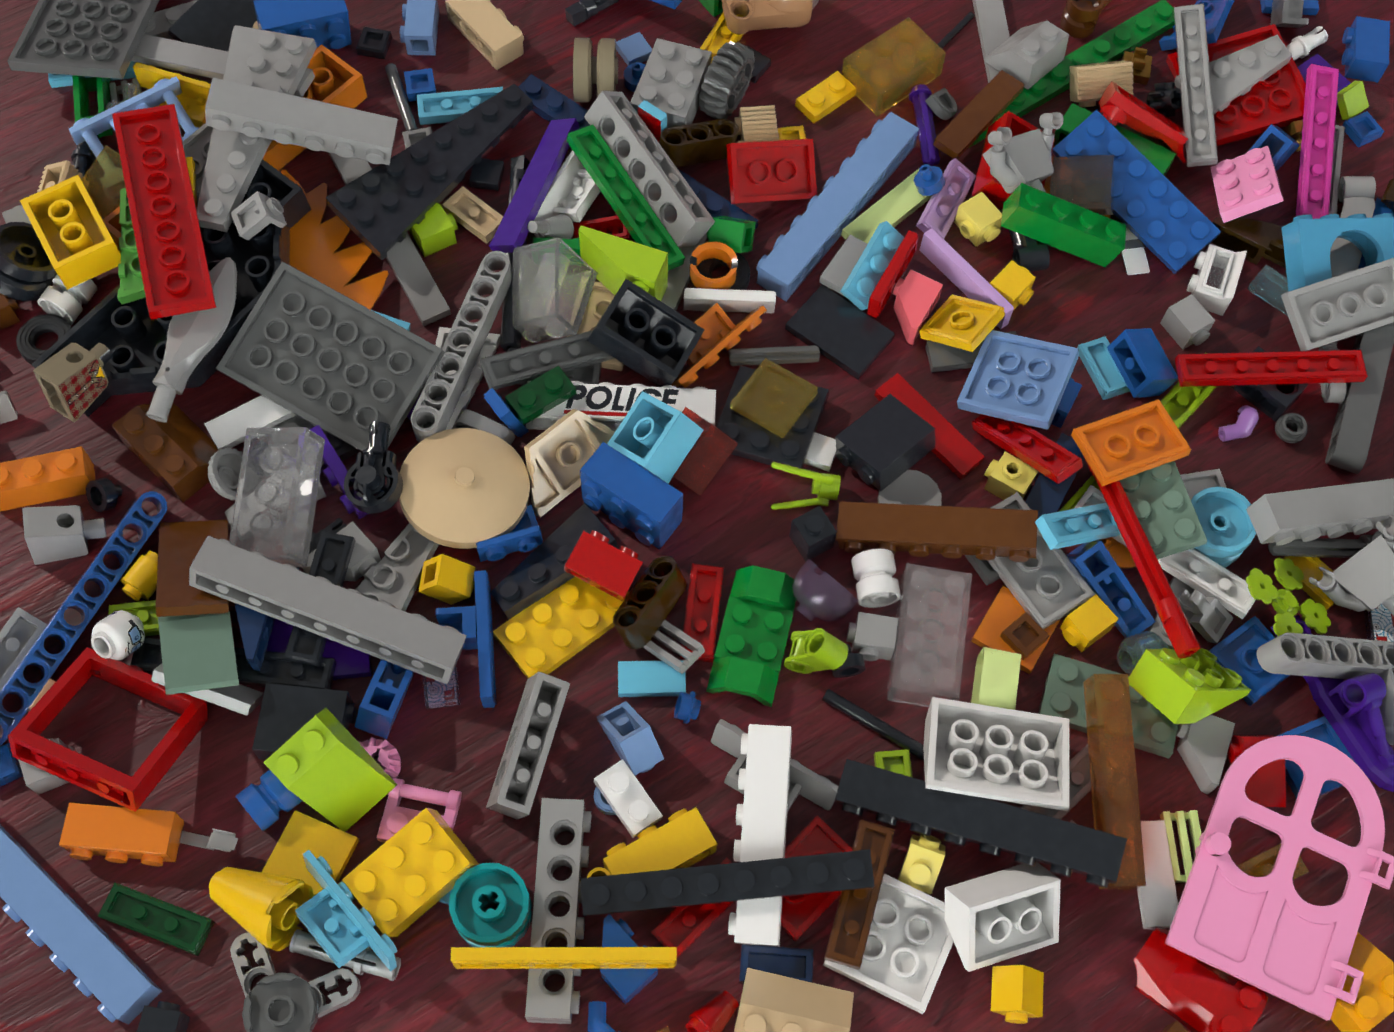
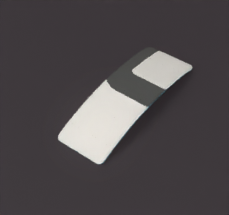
[1122,228,1150,275]

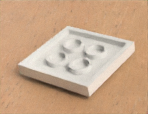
[823,874,954,1014]

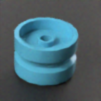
[1191,486,1256,568]

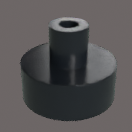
[86,478,122,512]
[832,644,866,678]

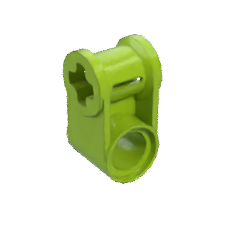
[784,628,849,674]

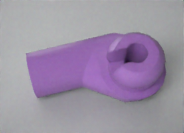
[1218,405,1259,442]

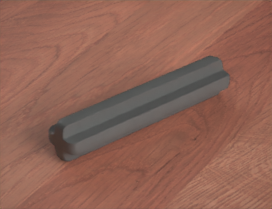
[729,345,820,366]

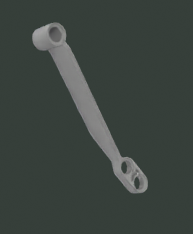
[1318,176,1376,403]

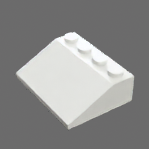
[923,697,1069,811]

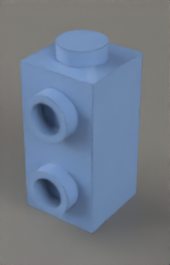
[400,0,439,55]

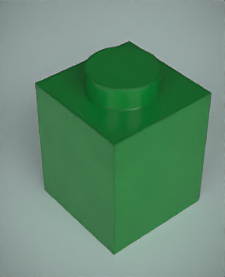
[706,216,756,253]

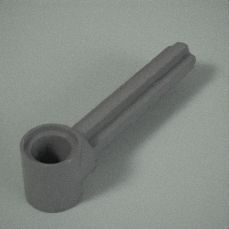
[1268,531,1385,558]

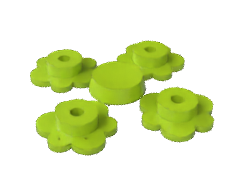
[1246,557,1331,636]

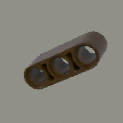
[659,119,739,167]
[613,556,687,649]

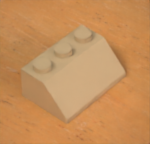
[734,968,854,1032]

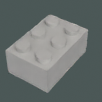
[630,38,712,128]

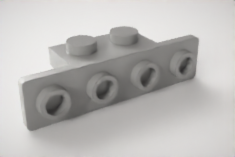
[711,719,839,811]

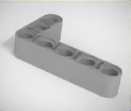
[1257,633,1394,745]

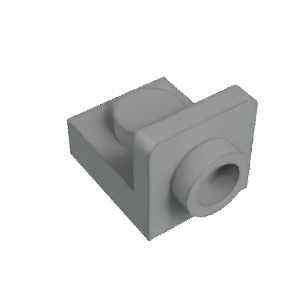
[230,191,287,240]

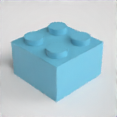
[607,391,703,483]

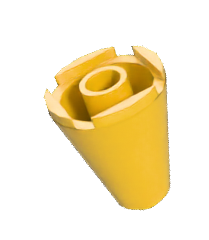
[209,867,313,951]

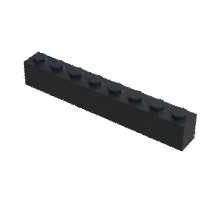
[835,759,1127,888]

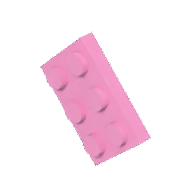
[1210,146,1284,223]

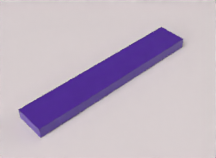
[489,118,580,253]

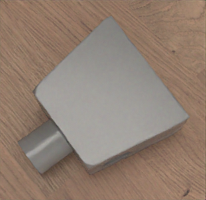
[22,505,107,565]

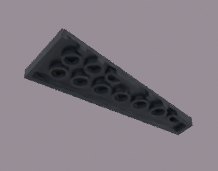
[326,84,533,260]

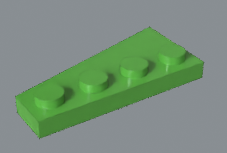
[118,188,146,305]

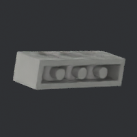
[486,671,570,819]

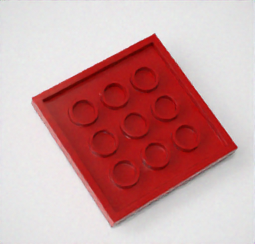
[1166,24,1306,146]

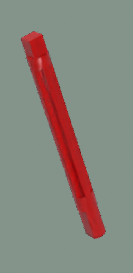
[1084,457,1201,659]

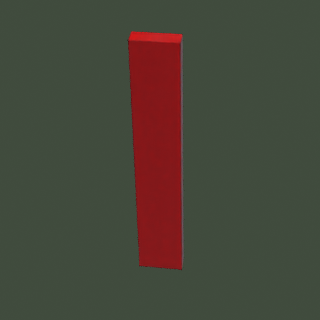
[1175,350,1368,387]

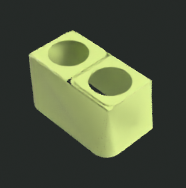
[971,647,1021,710]

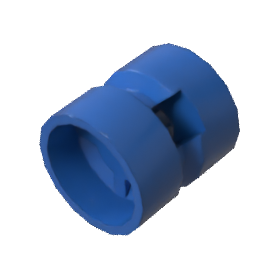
[235,770,303,831]

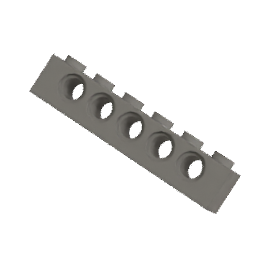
[584,91,715,247]
[525,798,591,1024]

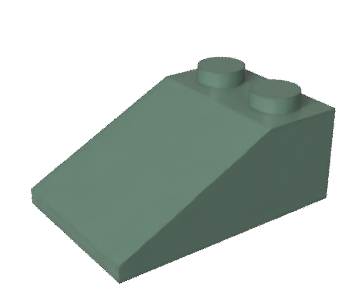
[158,611,239,695]

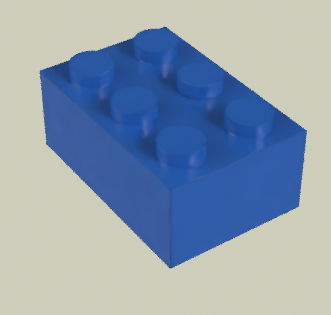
[253,0,352,49]
[580,442,683,550]

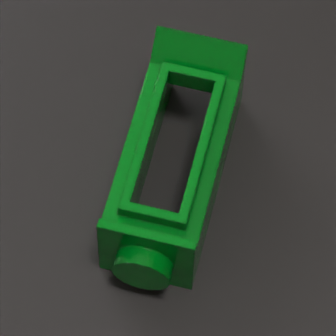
[72,75,114,138]

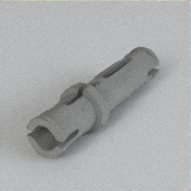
[289,929,401,981]

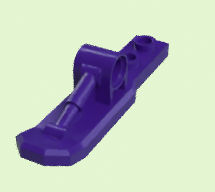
[1270,615,1394,793]

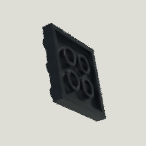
[710,366,829,469]

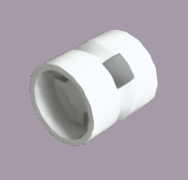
[37,274,98,325]
[851,549,901,608]

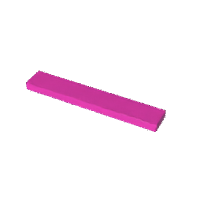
[1296,64,1339,219]

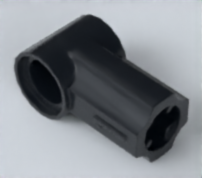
[1009,230,1050,271]

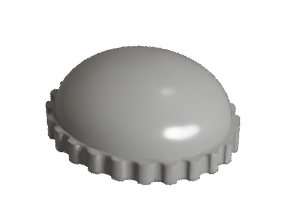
[208,447,259,501]

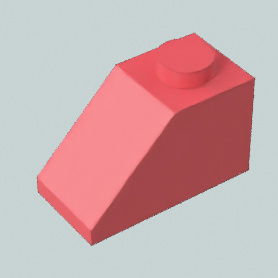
[892,269,943,346]

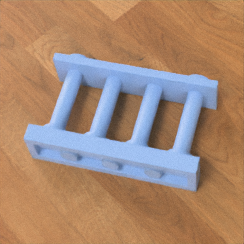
[69,76,199,199]

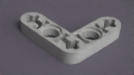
[230,933,361,1018]

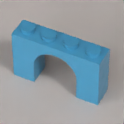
[1282,213,1394,291]

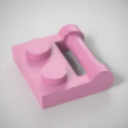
[376,778,462,842]

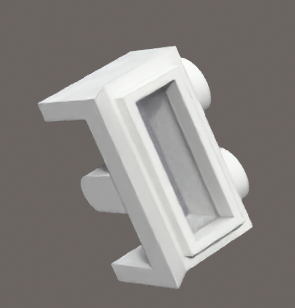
[1187,244,1247,316]

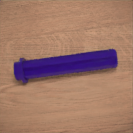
[909,84,940,166]

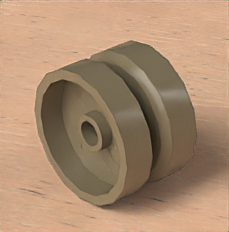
[573,37,618,102]

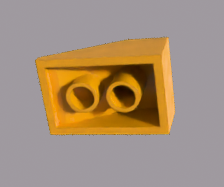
[1331,932,1394,1032]

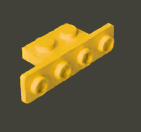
[133,62,211,128]

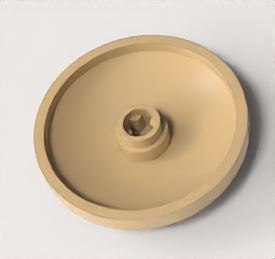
[399,428,530,549]

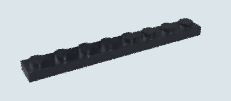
[581,849,875,916]

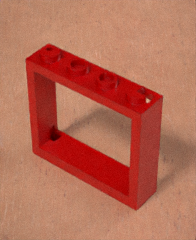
[8,647,208,812]

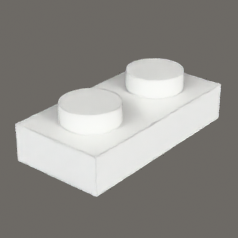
[593,759,663,838]

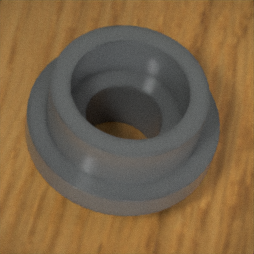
[1275,413,1307,443]

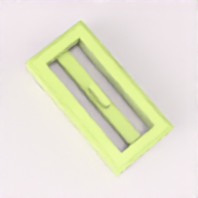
[1160,810,1201,883]

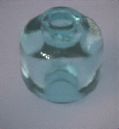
[1117,631,1168,675]

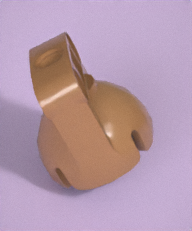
[721,0,819,35]

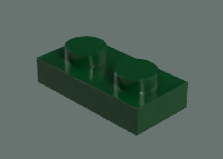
[505,365,576,425]

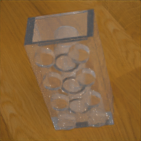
[229,427,325,567]
[886,563,972,707]

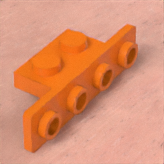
[671,303,767,388]

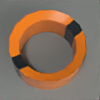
[689,241,738,289]

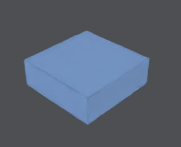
[616,32,652,66]

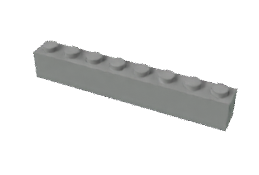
[189,536,467,685]

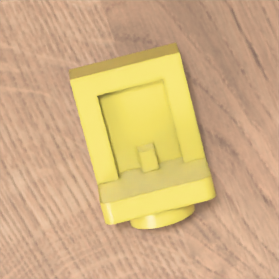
[898,834,945,894]

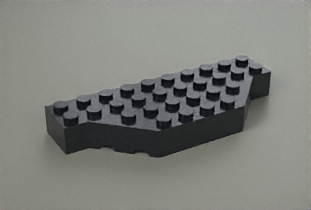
[32,159,311,417]

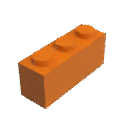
[0,446,96,512]
[59,803,184,866]

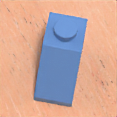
[597,701,664,776]

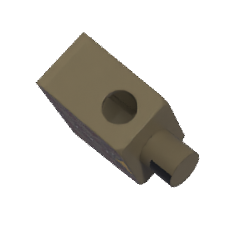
[33,343,113,423]

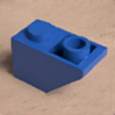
[600,914,658,1005]

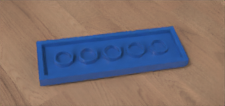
[1052,110,1221,274]

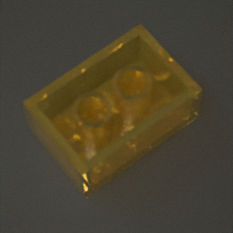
[842,17,946,116]

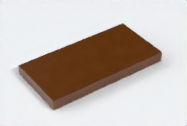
[156,520,229,617]

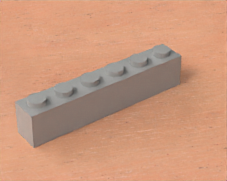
[205,77,398,165]
[1246,478,1394,546]

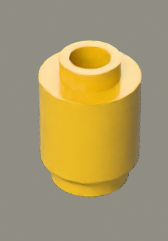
[120,551,158,601]

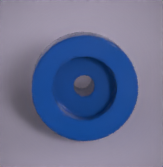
[624,62,646,92]
[914,164,946,196]

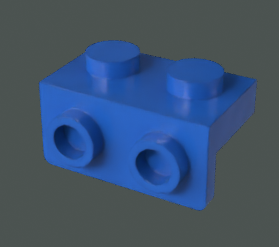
[476,505,543,562]

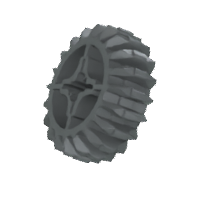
[699,41,755,119]

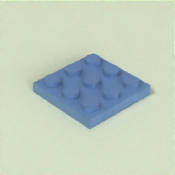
[957,330,1079,430]

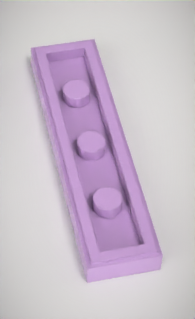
[919,228,1014,329]

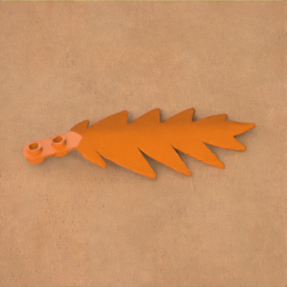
[281,170,389,310]

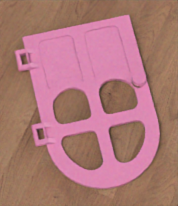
[1165,735,1394,1021]

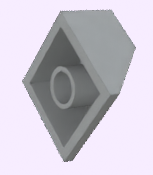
[984,20,1069,89]

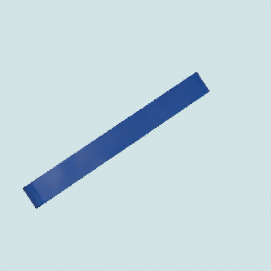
[0,491,167,745]

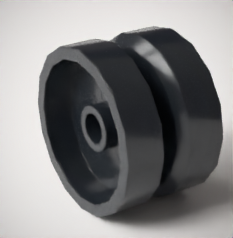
[0,222,56,301]

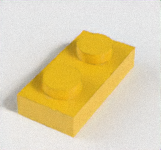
[795,71,857,124]

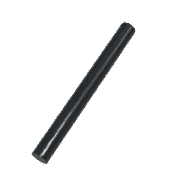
[822,689,924,761]

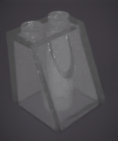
[513,237,598,343]

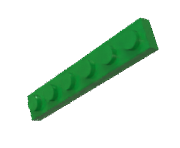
[567,124,686,271]

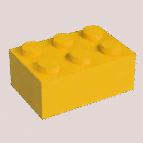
[20,175,121,290]
[342,808,479,937]

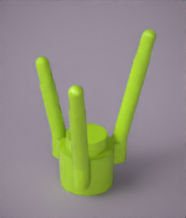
[771,462,841,510]

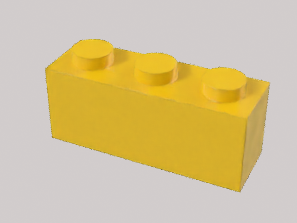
[603,807,717,875]

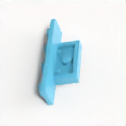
[295,850,397,971]

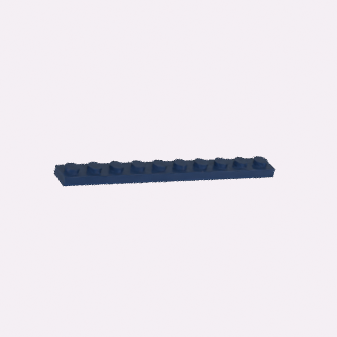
[518,74,758,229]

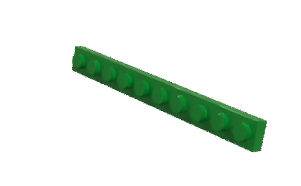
[969,0,1175,148]

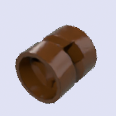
[1060,0,1105,38]

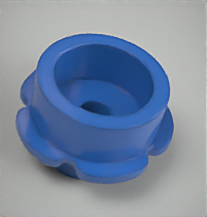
[674,691,701,724]

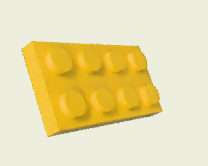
[493,577,630,679]

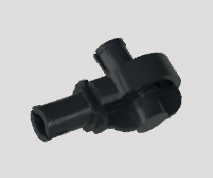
[344,422,403,514]

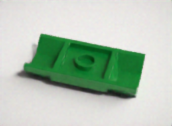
[706,565,800,707]

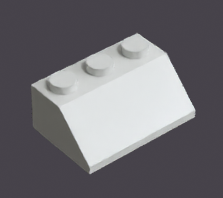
[945,862,1061,972]

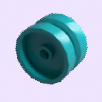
[449,863,532,947]

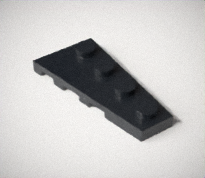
[490,503,619,619]

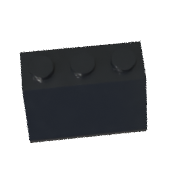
[587,279,705,387]

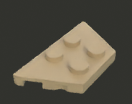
[524,409,615,517]

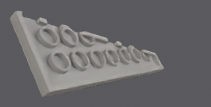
[197,25,317,232]

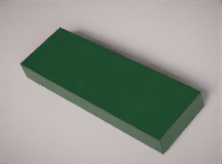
[98,883,215,956]

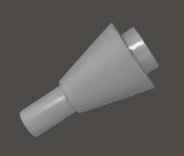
[528,214,574,239]

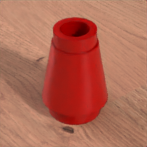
[685,990,739,1032]

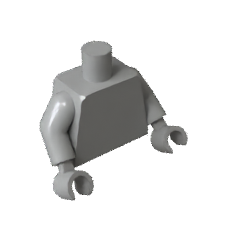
[982,112,1064,194]
[1309,515,1394,616]

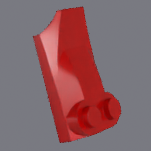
[1099,81,1188,163]
[1133,927,1268,1032]

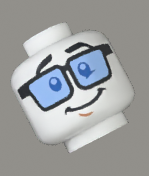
[91,610,145,660]

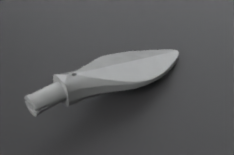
[146,257,237,422]

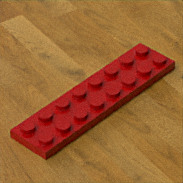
[112,104,217,320]

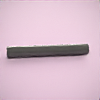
[385,63,418,131]

